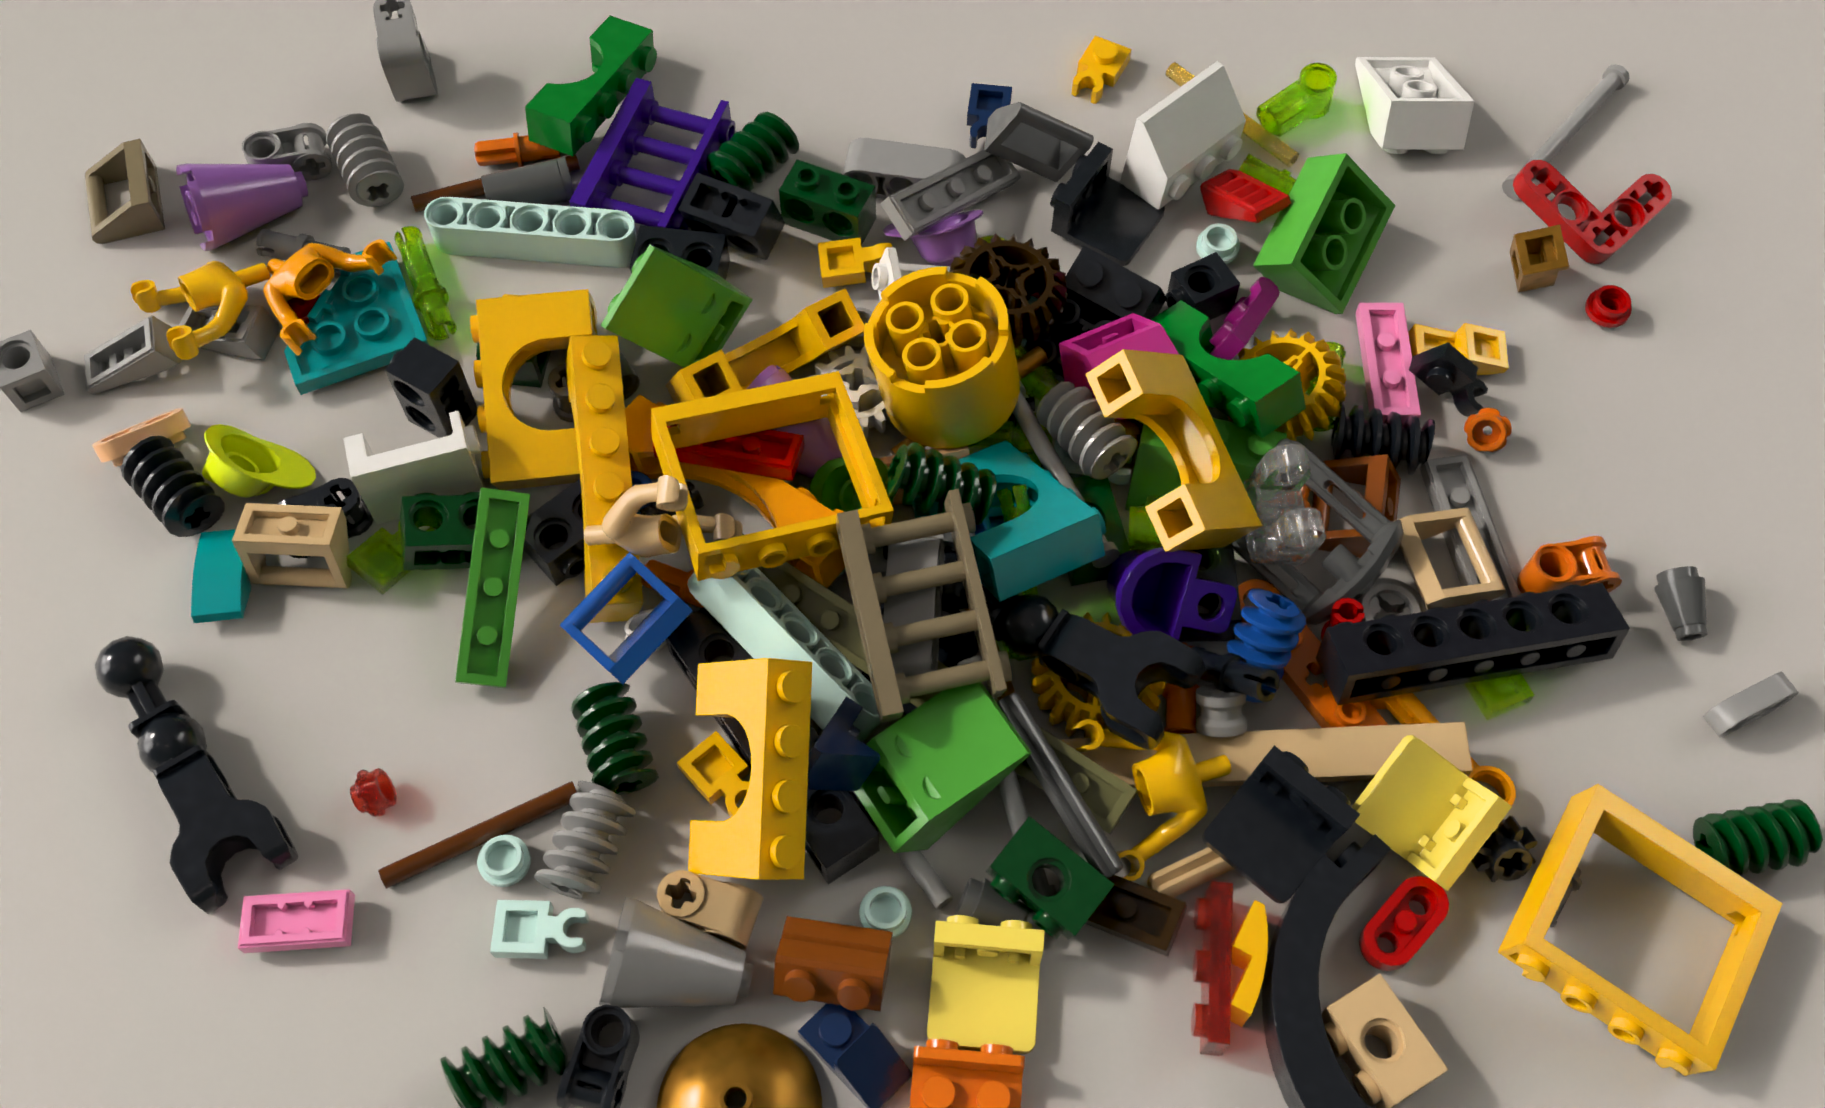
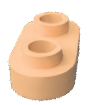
[92,408,191,467]

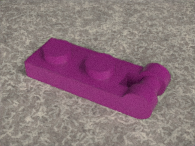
[1209,277,1280,360]

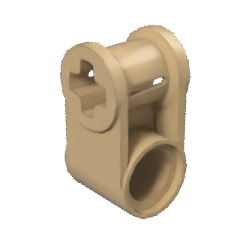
[657,870,764,950]

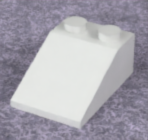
[1355,57,1475,154]

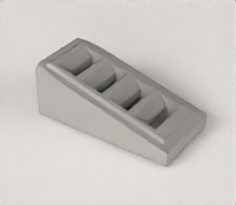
[179,305,279,360]
[84,315,181,395]

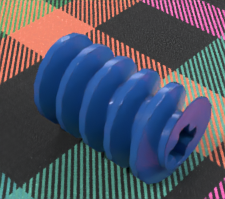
[1226,589,1306,703]

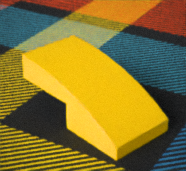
[1408,323,1509,375]
[1222,900,1268,1027]

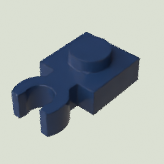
[967,83,1012,149]

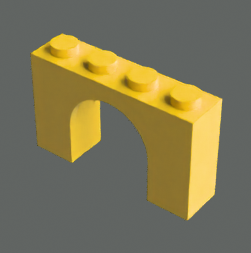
[665,288,864,404]
[470,289,598,490]
[1085,349,1262,552]
[688,658,812,880]

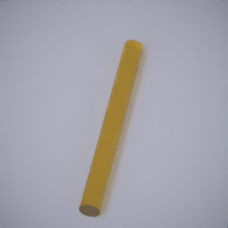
[1165,62,1299,167]

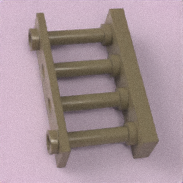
[836,489,1012,723]

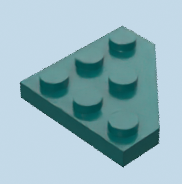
[284,242,429,395]

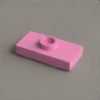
[238,889,355,953]

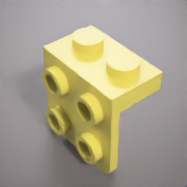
[1352,735,1512,891]
[927,915,1045,1054]

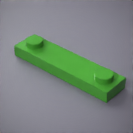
[455,487,530,688]

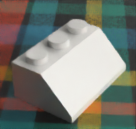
[1120,61,1246,210]

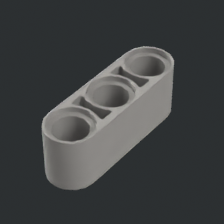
[842,138,966,199]
[883,538,945,677]

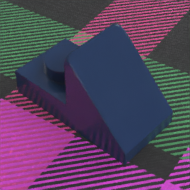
[808,696,881,791]
[798,1003,912,1108]

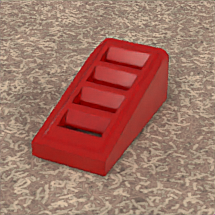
[1200,169,1291,223]

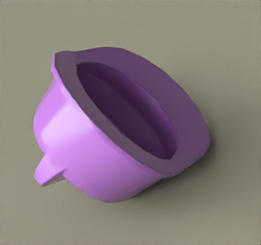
[883,210,983,266]

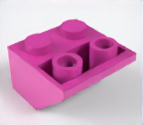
[1059,313,1194,420]

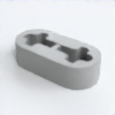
[1703,671,1799,738]

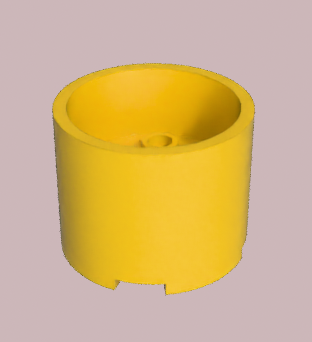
[864,267,1020,449]

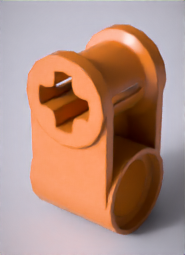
[1517,536,1622,593]

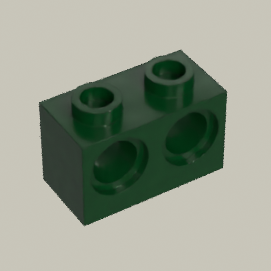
[779,159,876,246]
[400,492,480,570]

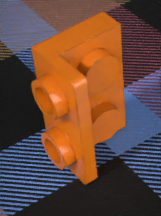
[909,1039,1025,1108]

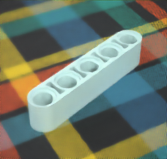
[424,197,637,268]
[687,568,880,742]

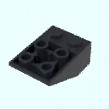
[1016,246,1167,385]

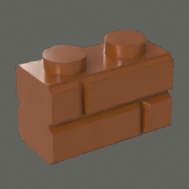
[773,916,893,1011]

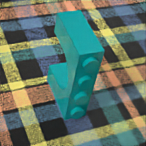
[912,440,1106,602]

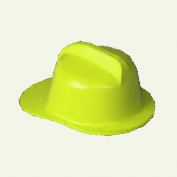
[202,424,316,498]

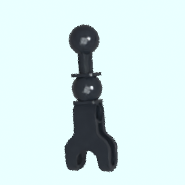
[941,550,1206,750]
[95,636,298,914]

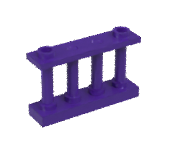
[569,78,736,230]

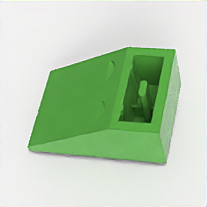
[601,245,753,368]
[854,682,1032,853]

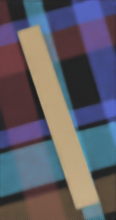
[1060,722,1473,789]

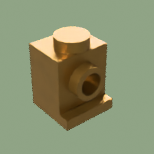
[1509,225,1569,292]

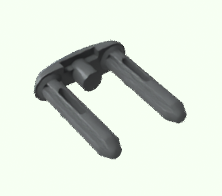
[1233,438,1404,625]

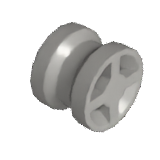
[1196,684,1247,737]

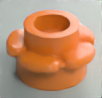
[1464,408,1512,452]

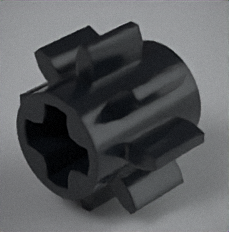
[1471,815,1538,882]

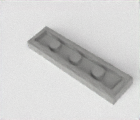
[881,149,1021,241]
[1419,454,1520,601]

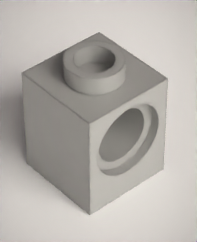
[0,330,65,412]

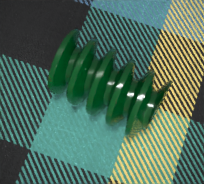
[706,112,799,192]
[885,442,997,525]
[571,682,659,795]
[1693,799,1823,877]
[440,1007,568,1108]

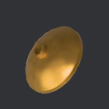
[657,1023,822,1108]

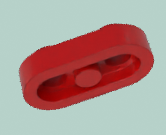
[1359,876,1449,971]

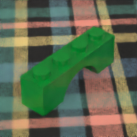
[525,15,657,156]
[1151,300,1306,438]

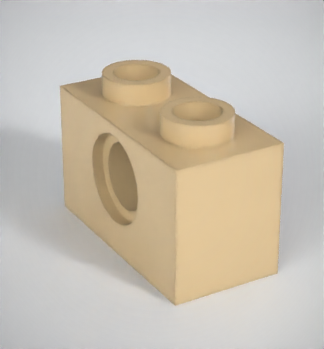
[1321,974,1449,1108]

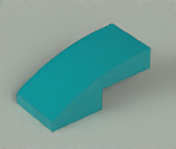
[191,529,252,623]

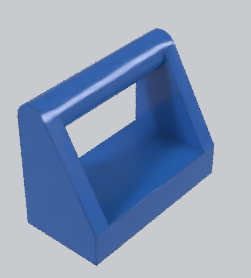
[560,552,693,684]

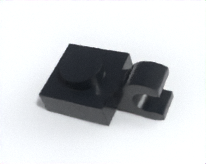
[1409,342,1488,417]

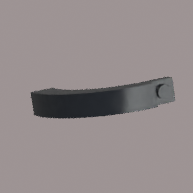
[1262,834,1391,1108]

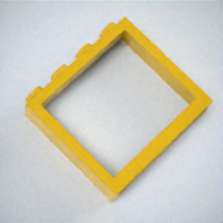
[651,371,894,581]
[1498,784,1783,1076]

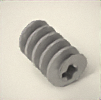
[326,113,404,207]
[1036,381,1137,480]
[535,781,636,899]

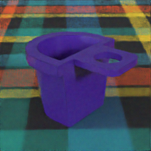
[1107,548,1237,641]

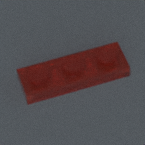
[1191,881,1233,1056]

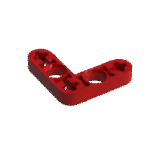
[1513,160,1672,264]

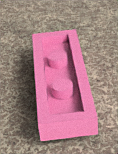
[1355,303,1421,425]

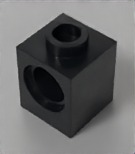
[1166,252,1240,320]

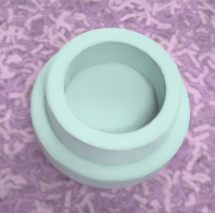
[1196,223,1240,264]
[477,835,531,887]
[859,886,912,939]

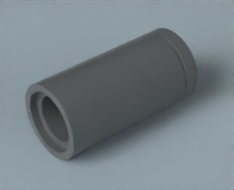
[481,157,574,205]

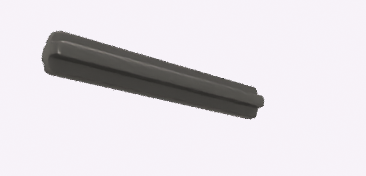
[997,693,1123,879]

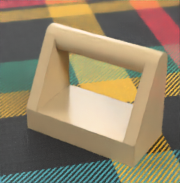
[232,503,352,588]
[1395,508,1506,610]

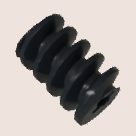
[1331,402,1435,475]
[121,436,225,537]

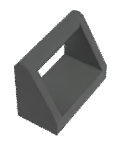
[985,102,1094,182]

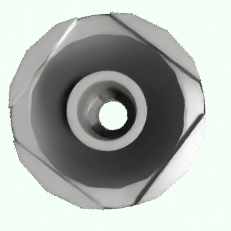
[599,898,754,1008]

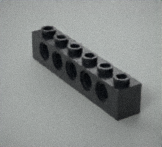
[1316,583,1630,705]
[666,607,880,885]

